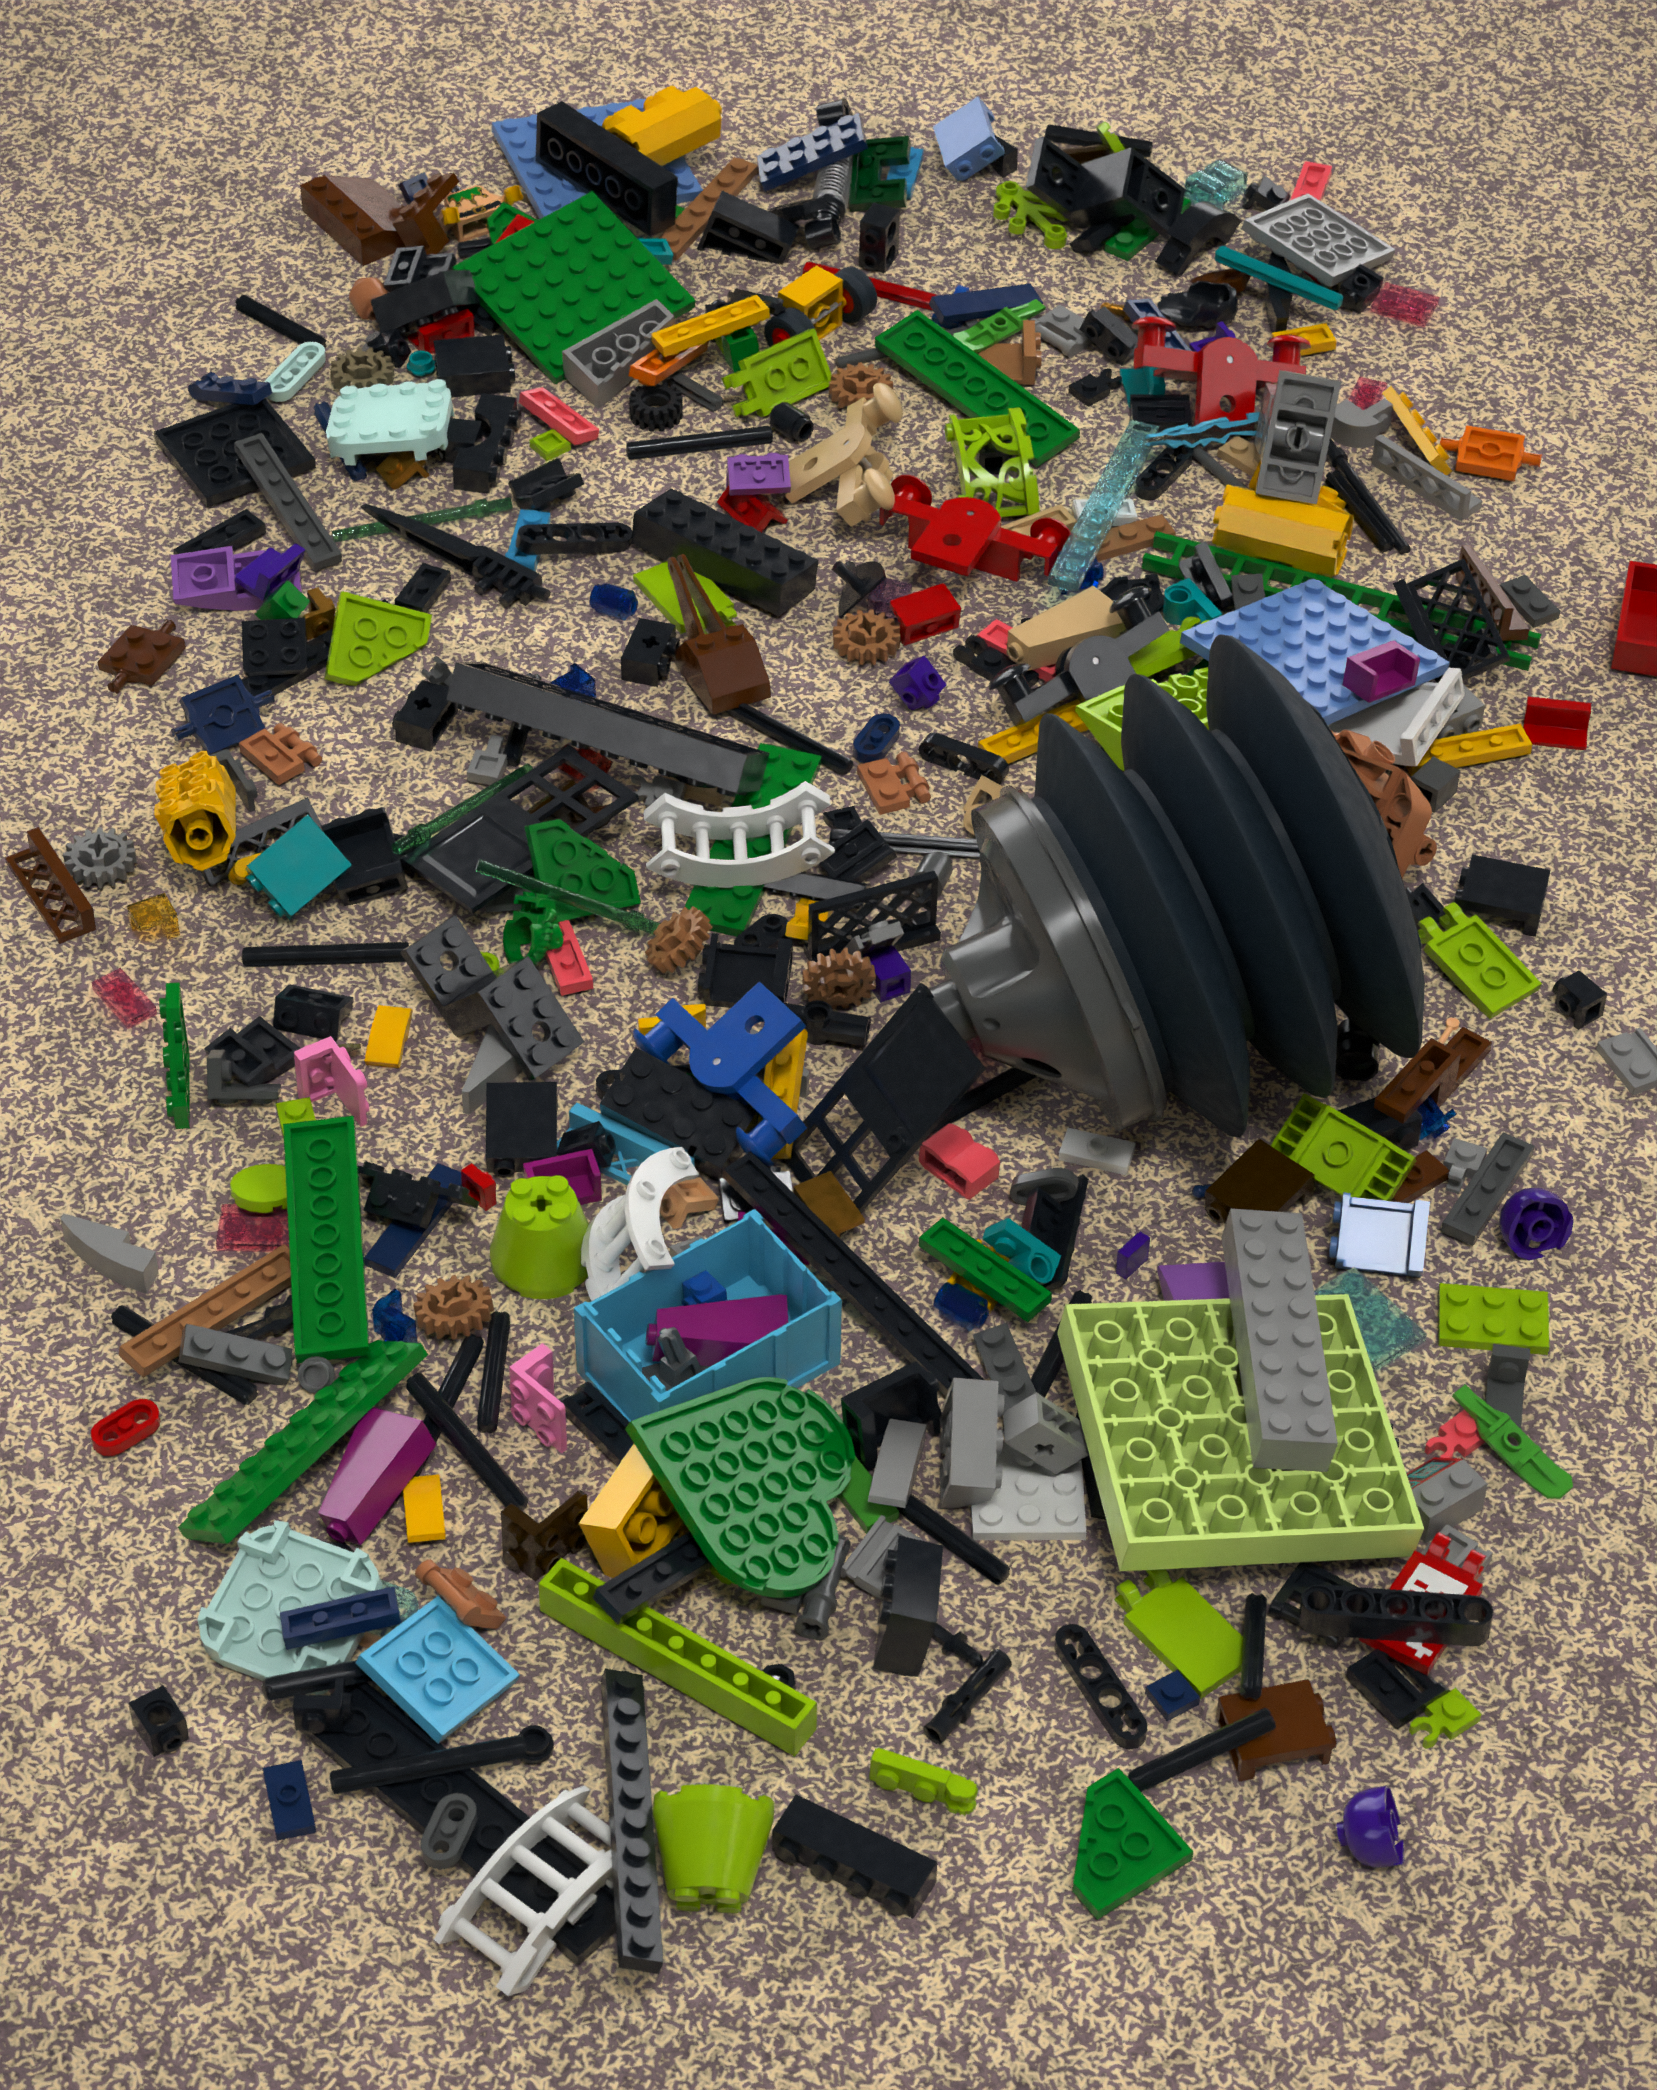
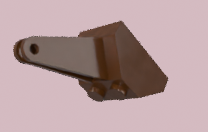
[667,554,771,715]

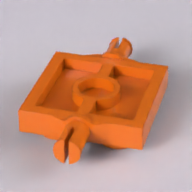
[1440,425,1542,481]

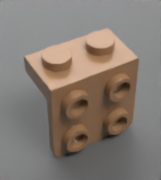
[977,320,1042,385]

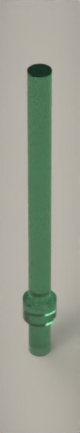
[331,497,512,542]
[392,764,533,855]
[475,859,661,936]

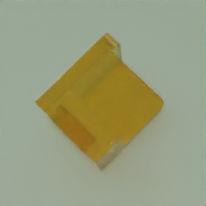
[127,893,180,940]

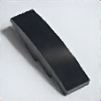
[1265,251,1293,333]

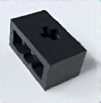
[621,618,680,687]
[392,680,458,752]

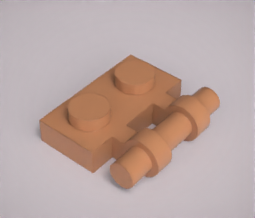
[239,723,322,785]
[857,751,931,815]

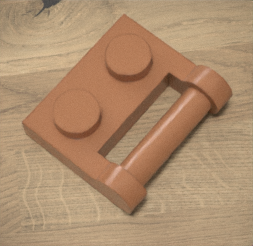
[415,1559,506,1629]

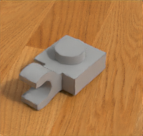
[467,735,508,786]
[1443,1138,1488,1194]

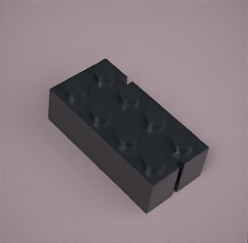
[600,1048,758,1181]

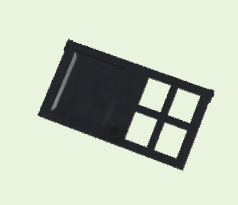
[400,745,639,914]
[782,983,986,1235]

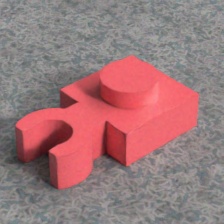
[1425,1409,1485,1458]

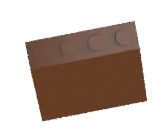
[300,175,406,266]

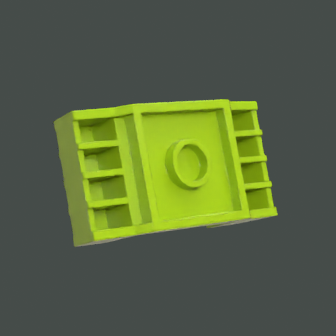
[1270,1093,1416,1201]

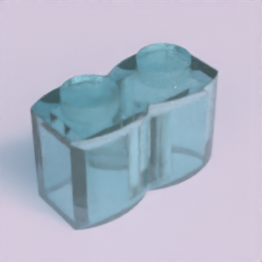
[1184,160,1248,207]

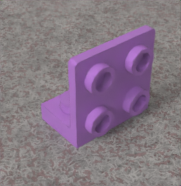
[726,453,791,495]

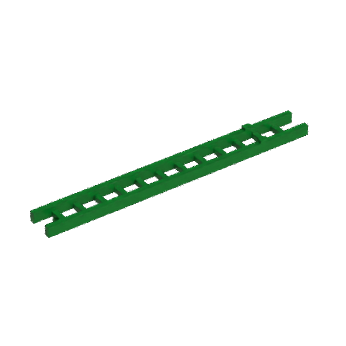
[1142,531,1541,671]

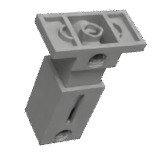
[1254,370,1341,504]

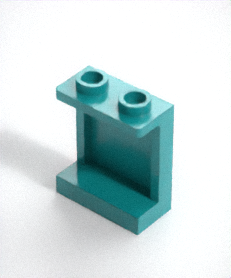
[245,814,352,920]

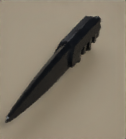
[360,504,551,608]

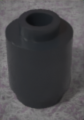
[770,402,814,442]

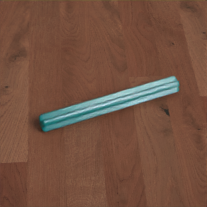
[1215,246,1343,310]

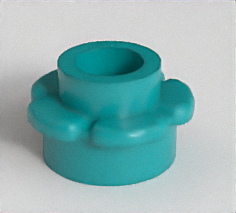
[407,351,435,376]

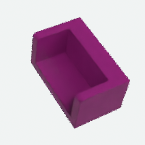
[1342,640,1420,703]
[523,1149,602,1205]

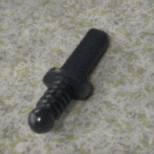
[932,1623,983,1667]

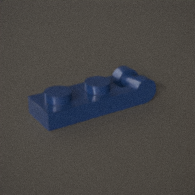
[188,372,272,405]

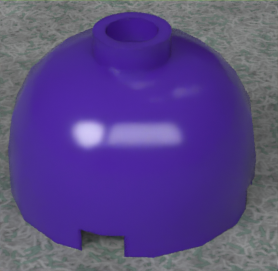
[1499,1188,1574,1261]
[1337,1785,1405,1868]

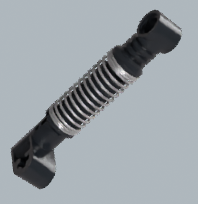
[804,98,853,250]

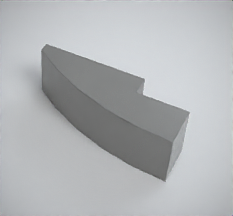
[60,1214,159,1294]
[868,1419,927,1508]

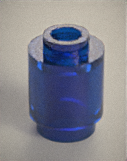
[589,583,638,620]
[933,1282,990,1331]

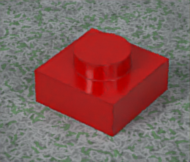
[461,1163,497,1211]

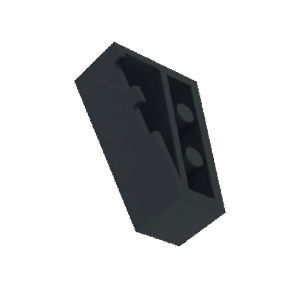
[696,191,800,265]
[370,270,480,335]
[873,1535,943,1677]

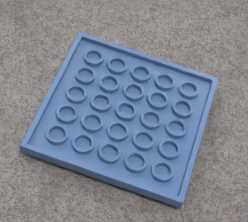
[492,99,703,219]
[1180,578,1450,725]

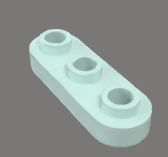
[265,342,326,402]

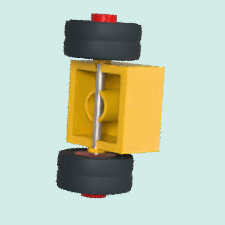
[764,265,877,347]

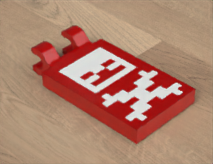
[1359,1532,1486,1676]

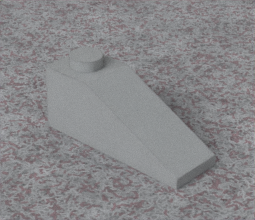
[462,1023,523,1114]

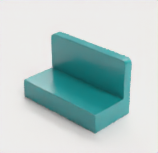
[1120,366,1166,408]

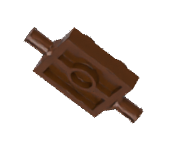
[97,619,186,694]

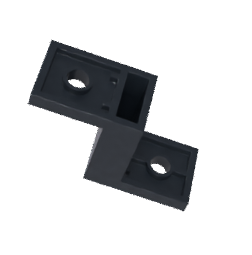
[1026,136,1186,240]
[400,915,585,1081]

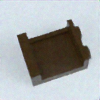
[1205,1139,1315,1224]

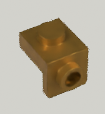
[375,451,430,490]
[303,587,336,640]

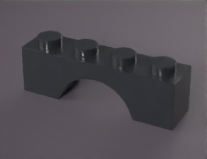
[453,393,521,494]

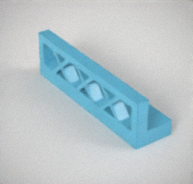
[557,1102,695,1186]

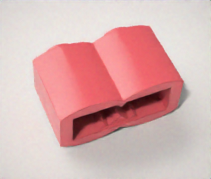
[919,1123,1000,1200]

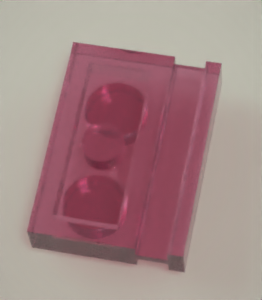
[1370,282,1440,328]
[216,1204,289,1252]

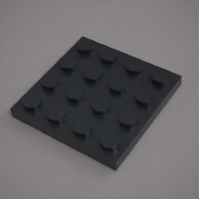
[154,398,316,507]

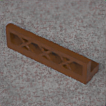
[1455,544,1529,641]
[5,827,96,944]

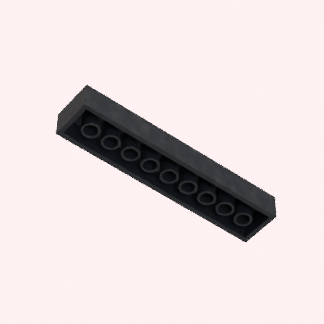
[446,662,770,797]

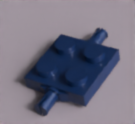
[171,674,275,755]

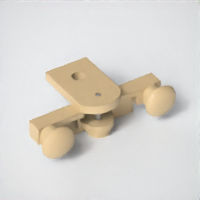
[785,383,903,527]

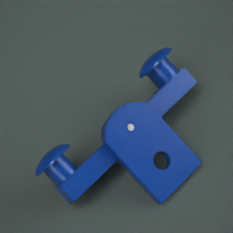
[633,981,807,1167]

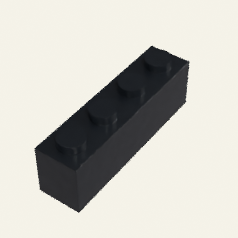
[772,1794,938,1919]

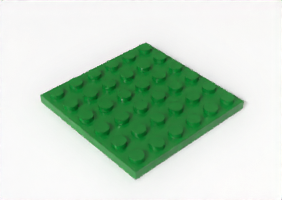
[452,191,696,385]

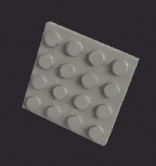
[1241,193,1396,287]

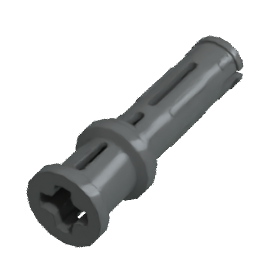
[795,1534,851,1641]

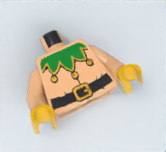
[439,185,524,242]

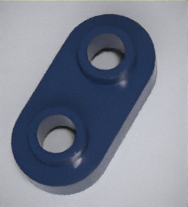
[853,713,900,763]

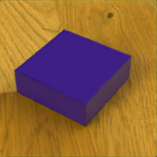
[1116,1231,1150,1280]

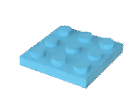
[356,1596,520,1744]

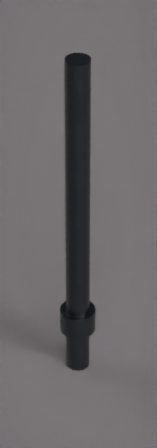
[1327,438,1411,554]

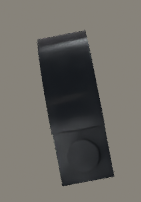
[1155,201,1241,276]

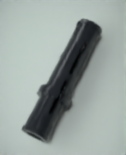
[923,1649,1012,1744]

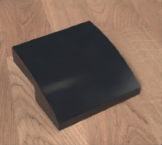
[383,246,457,292]
[204,1016,301,1087]

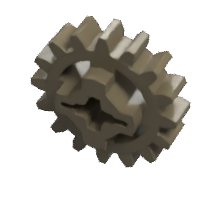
[330,347,395,389]

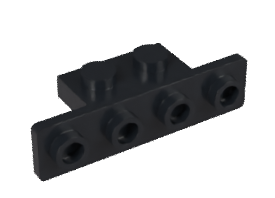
[358,1161,479,1229]
[1021,1174,1089,1291]

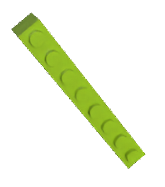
[538,1558,817,1757]

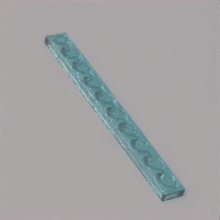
[1048,420,1159,592]

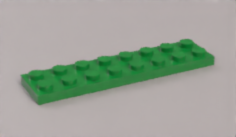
[875,310,1080,467]
[685,743,822,937]
[283,1116,370,1364]
[178,1340,428,1544]

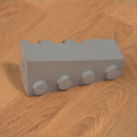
[562,299,675,409]

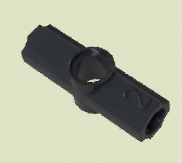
[764,1000,871,1046]

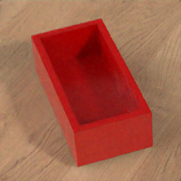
[1611,560,1657,676]

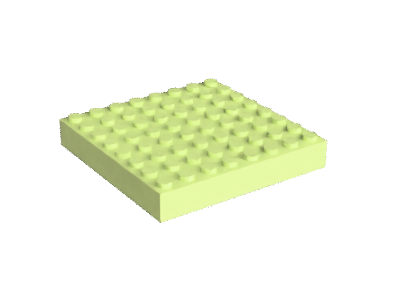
[1057,1294,1424,1571]

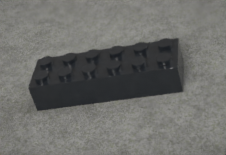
[536,101,678,237]
[631,489,818,616]

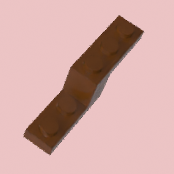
[383,172,459,292]
[1374,1027,1492,1124]

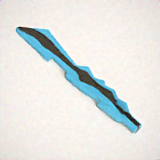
[1145,412,1260,449]

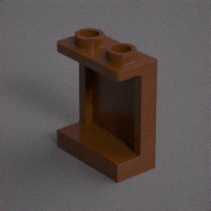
[1216,1679,1336,1782]

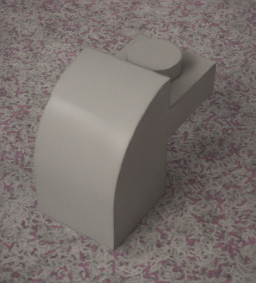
[1330,399,1393,448]

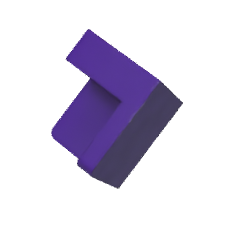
[863,945,911,1003]

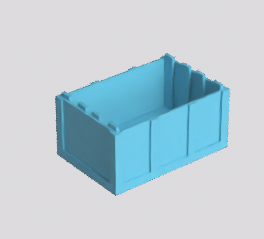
[574,1209,842,1422]

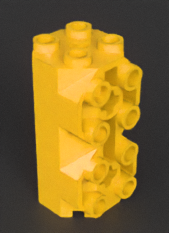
[602,85,722,166]
[1212,484,1354,578]
[154,751,236,871]

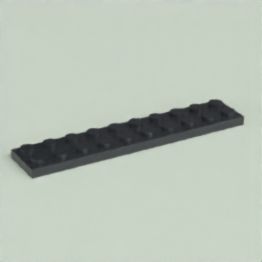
[301,1682,616,1965]

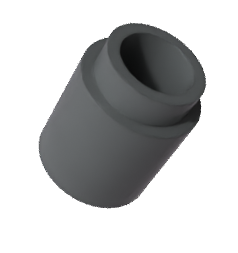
[913,851,953,897]

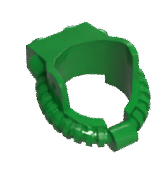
[503,891,563,966]

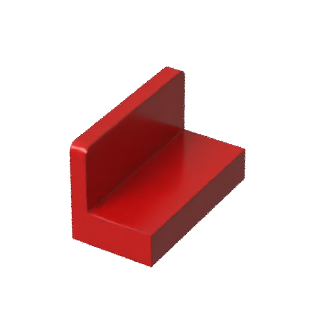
[408,309,475,354]
[717,485,789,532]
[890,583,961,646]
[1523,696,1591,750]

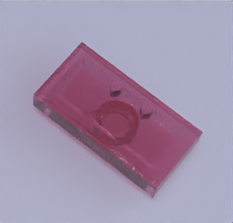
[1348,376,1388,410]
[91,968,157,1029]

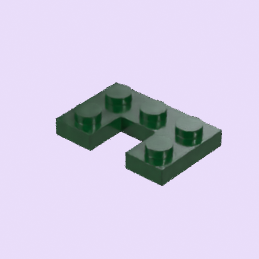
[849,136,911,212]

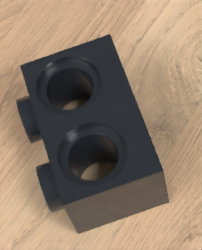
[859,203,900,274]

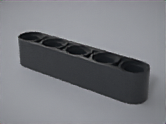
[1299,1584,1494,1647]

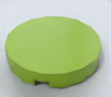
[1096,121,1125,155]
[230,1164,287,1213]

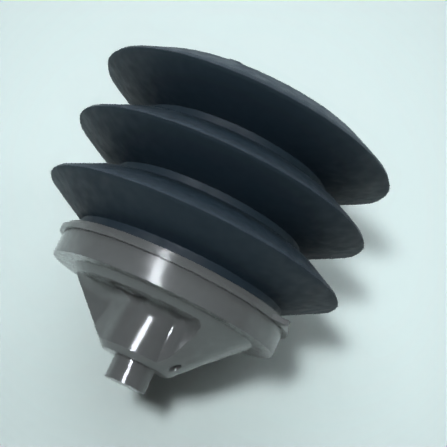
[929,634,1425,1138]

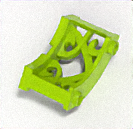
[944,407,1040,517]

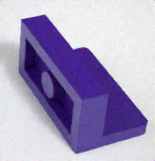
[234,543,305,600]

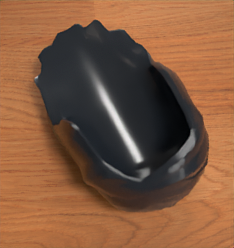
[1157,281,1238,329]

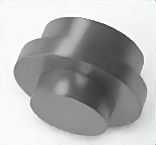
[298,1356,335,1393]

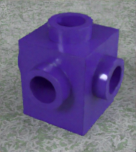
[889,655,947,710]

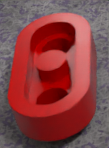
[91,1399,161,1456]

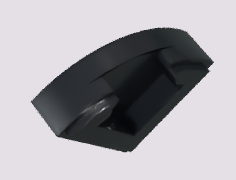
[823,806,862,830]

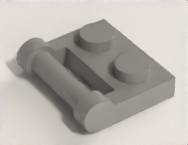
[1030,305,1094,358]

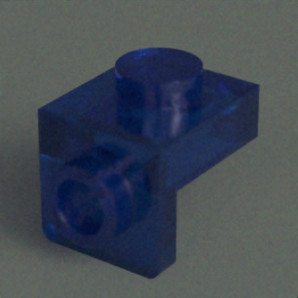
[1417,1095,1457,1140]
[372,1288,417,1343]

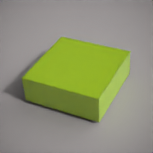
[529,429,571,461]

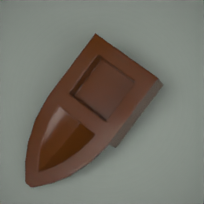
[1191,269,1251,294]

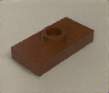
[1391,1150,1450,1203]

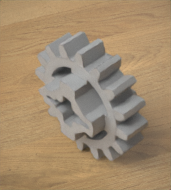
[63,827,137,888]

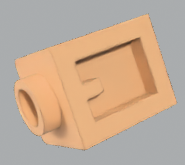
[659,1177,719,1229]

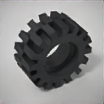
[629,382,683,432]

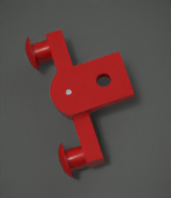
[1132,316,1311,438]
[879,475,1073,582]

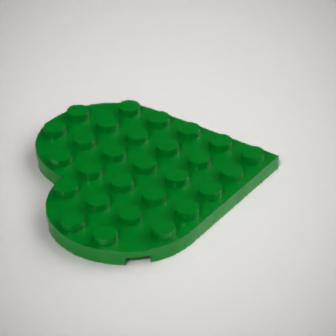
[625,1377,855,1598]

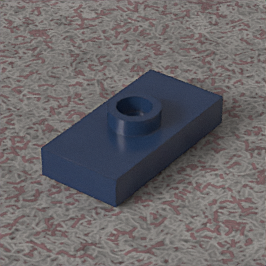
[262,1760,316,1841]

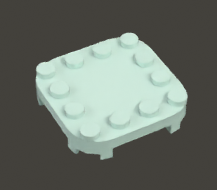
[326,379,454,465]
[197,1520,383,1695]

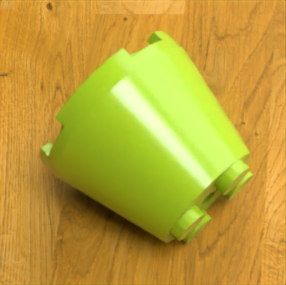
[490,1175,589,1299]
[653,1784,775,1913]

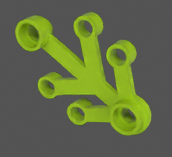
[993,181,1068,249]

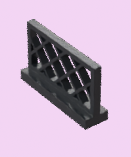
[1393,558,1511,683]
[804,871,941,962]

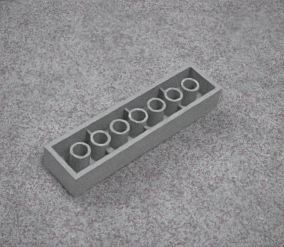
[1221,1209,1338,1472]

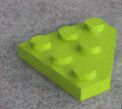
[324,591,432,686]

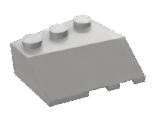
[939,1378,1004,1509]

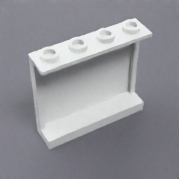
[1328,668,1465,767]

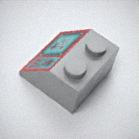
[1407,1457,1488,1544]

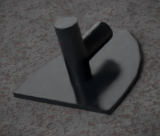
[832,561,886,619]

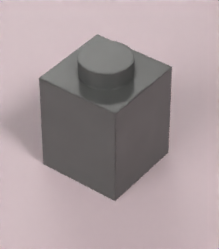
[1411,756,1460,813]

